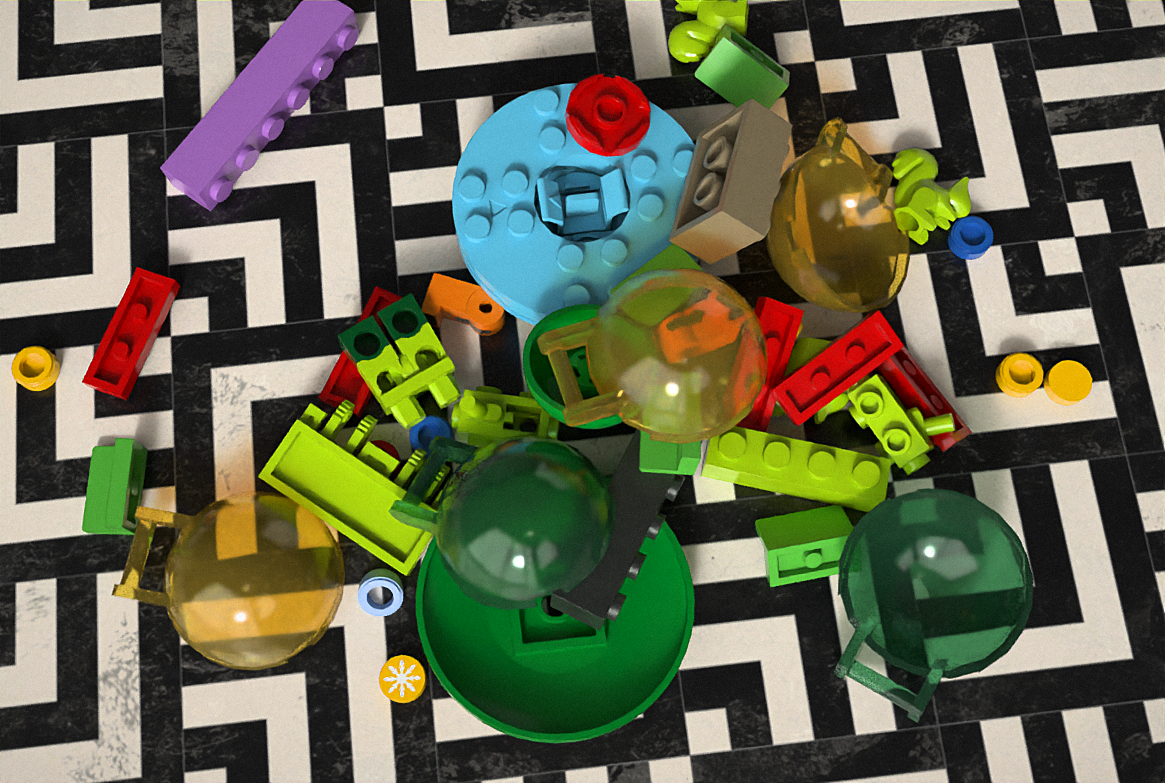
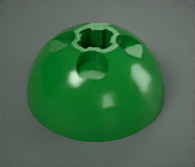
[523,304,660,429]

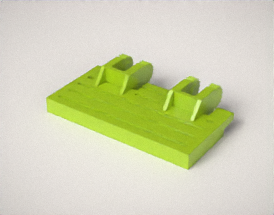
[258,400,458,576]

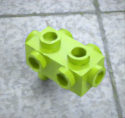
[847,374,955,475]
[452,386,560,458]

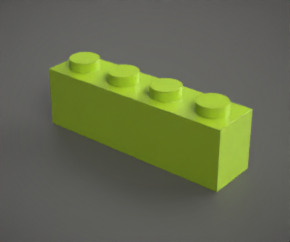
[701,422,892,513]

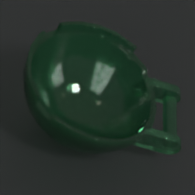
[389,434,616,610]
[834,488,1034,723]

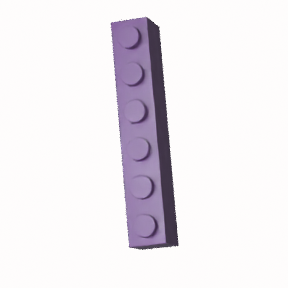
[160,0,360,211]

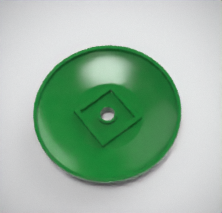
[416,467,695,743]

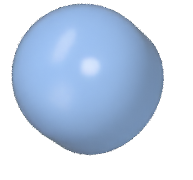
[358,568,404,616]

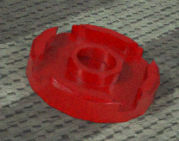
[565,74,651,157]

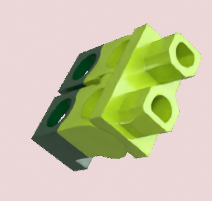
[338,293,461,430]

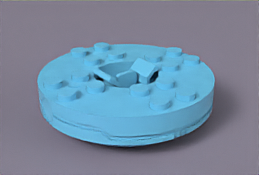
[452,83,700,326]

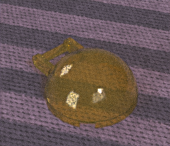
[765,117,910,313]
[537,267,767,444]
[111,491,345,670]

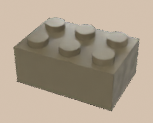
[669,98,793,265]

